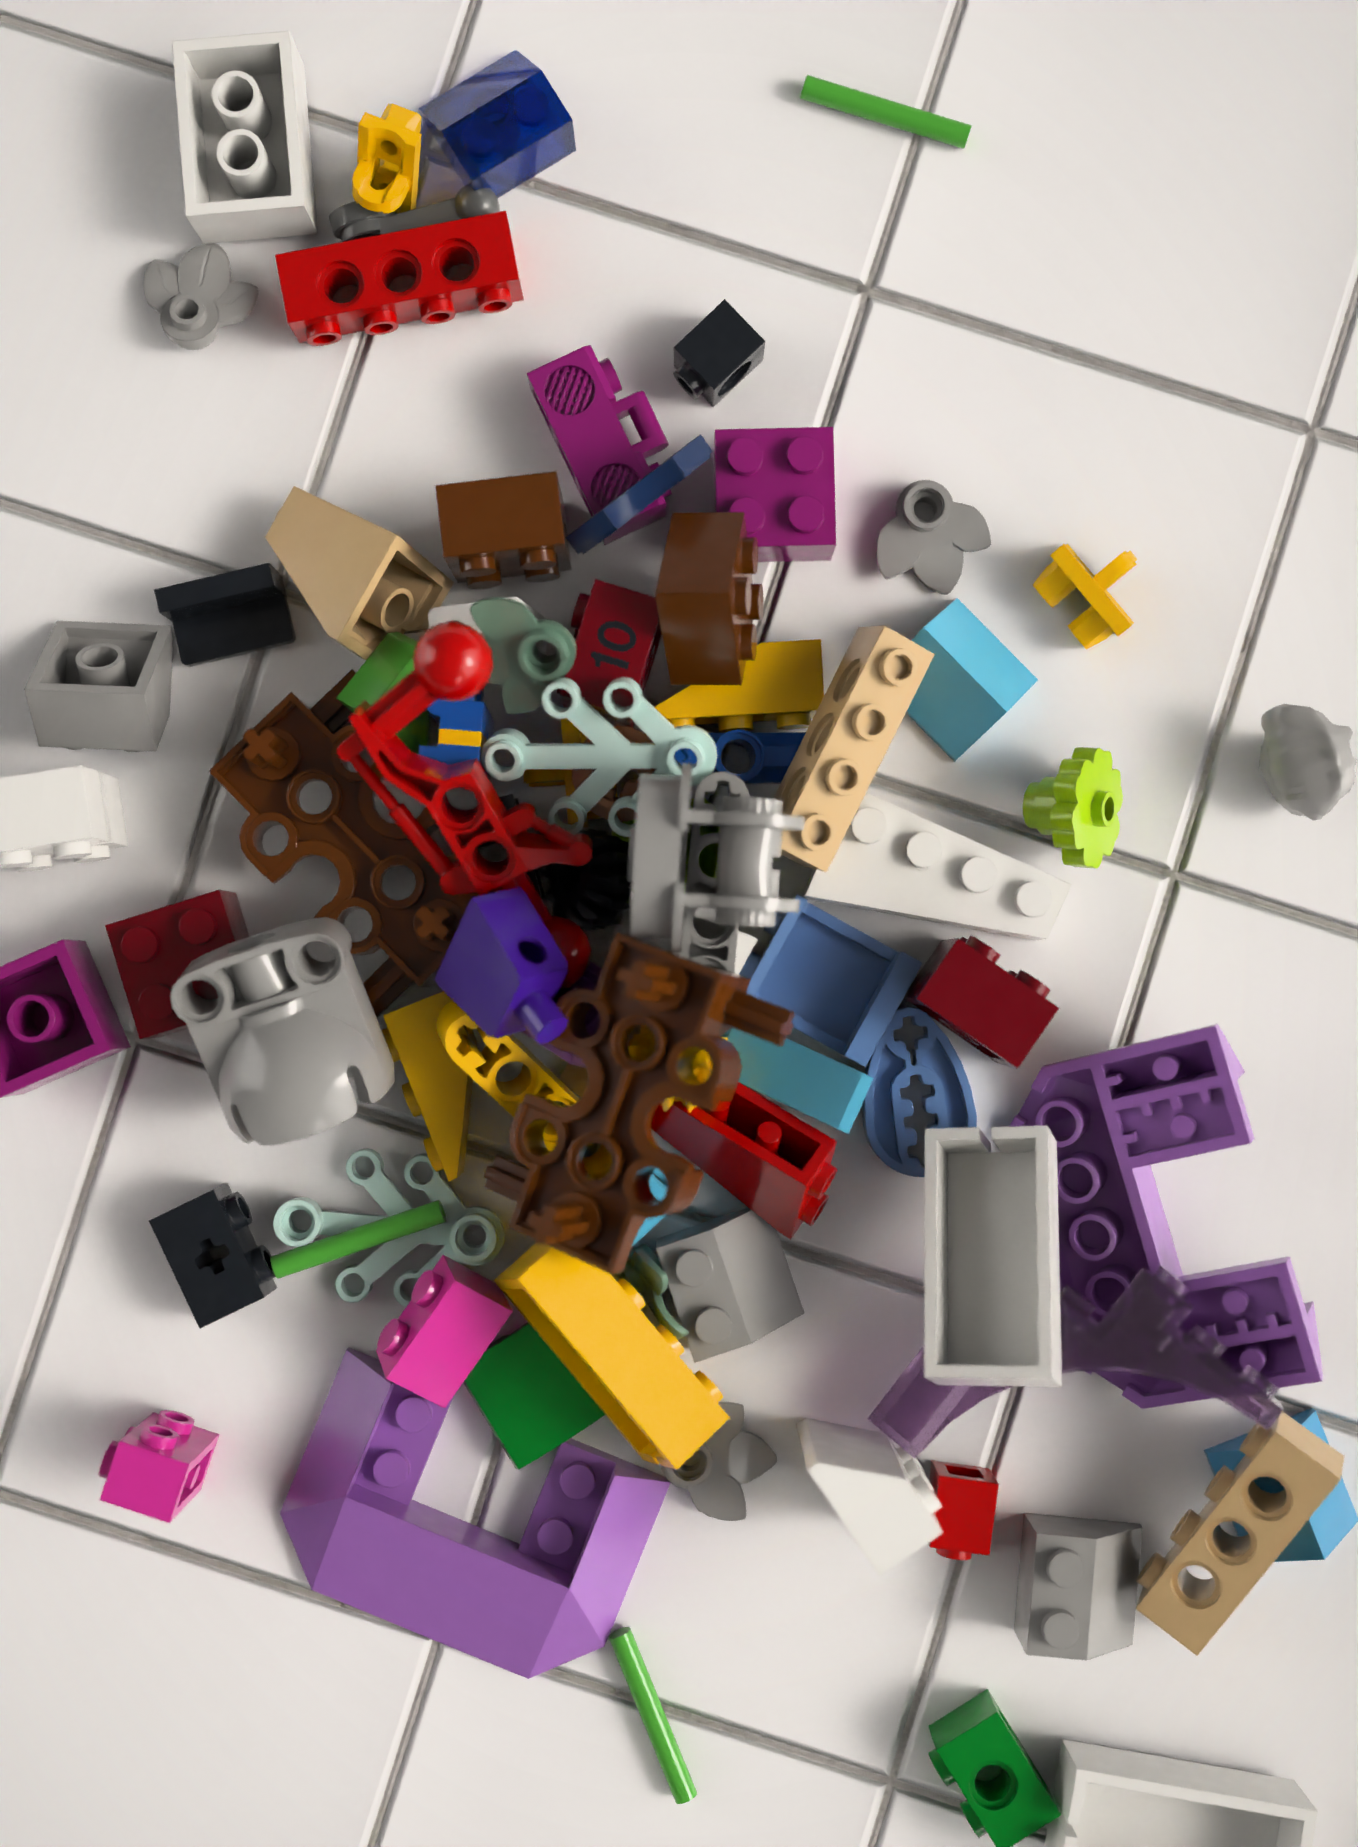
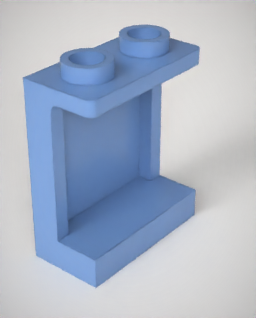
[739,894,922,1067]

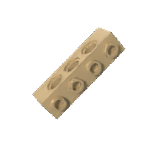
[773,625,935,872]
[1136,1410,1344,1656]

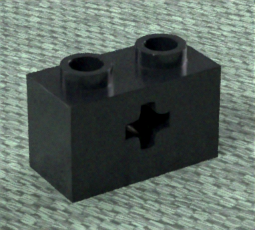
[149,1183,277,1328]

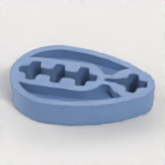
[862,1007,977,1177]

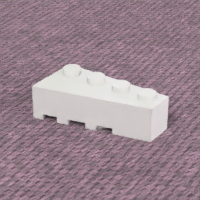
[802,793,1072,940]

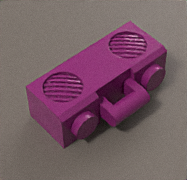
[527,345,672,546]

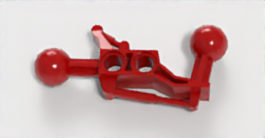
[337,622,593,990]

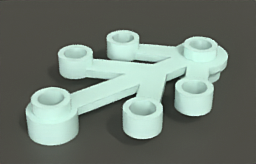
[481,677,717,837]
[273,1149,505,1307]

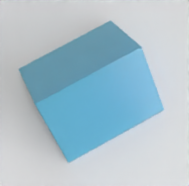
[906,598,1038,762]

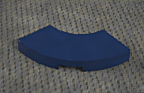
[565,434,713,554]

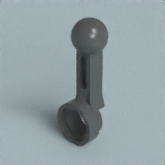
[329,183,500,242]

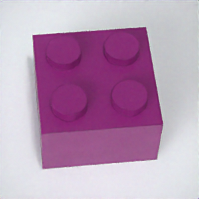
[714,427,836,562]
[0,939,131,1098]

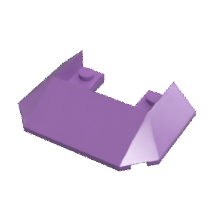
[1010,1023,1323,1409]
[280,1347,671,1679]

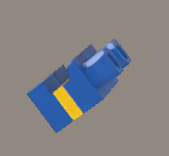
[418,688,495,788]

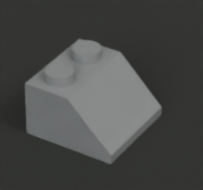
[24,621,174,752]
[656,1207,804,1363]
[1014,1513,1143,1660]

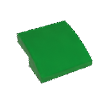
[463,1322,605,1470]

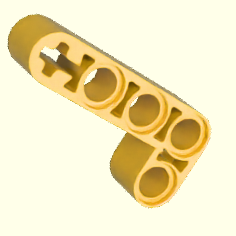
[436,1001,612,1179]

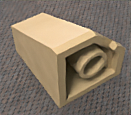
[265,486,454,660]

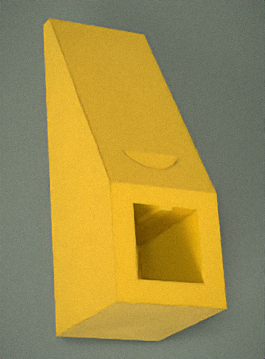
[654,639,824,733]
[382,991,477,1181]

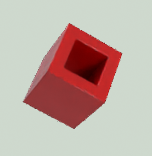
[928,1460,999,1560]

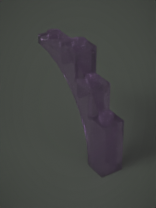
[867,1266,1283,1459]

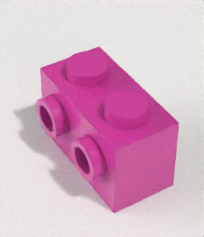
[376,1255,513,1408]
[99,1410,220,1523]

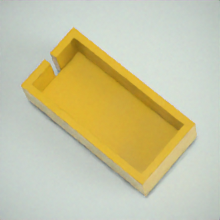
[493,1243,730,1470]

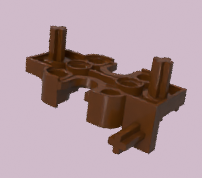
[209,669,490,1018]
[483,933,795,1275]

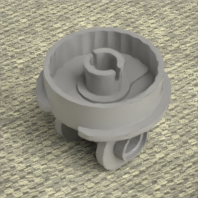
[628,763,805,953]

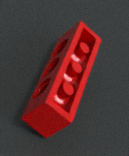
[275,211,524,346]

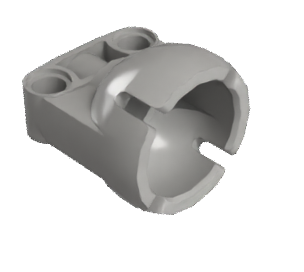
[170,917,395,1146]

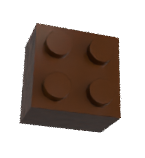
[435,471,572,589]
[655,512,764,685]

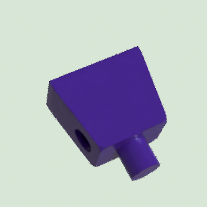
[434,887,568,1044]

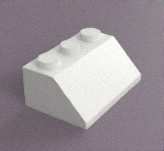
[796,1418,943,1576]

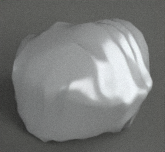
[1259,704,1357,821]

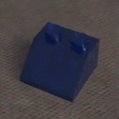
[418,50,576,198]

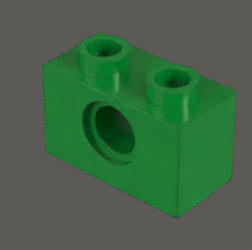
[928,1689,1061,1847]

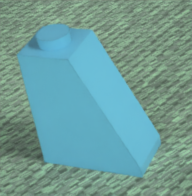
[721,1027,873,1134]

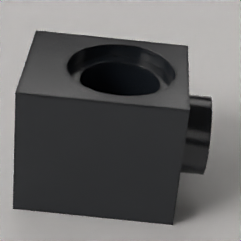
[673,299,765,407]

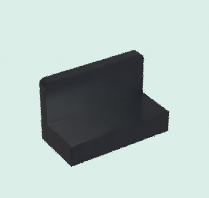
[154,563,296,667]

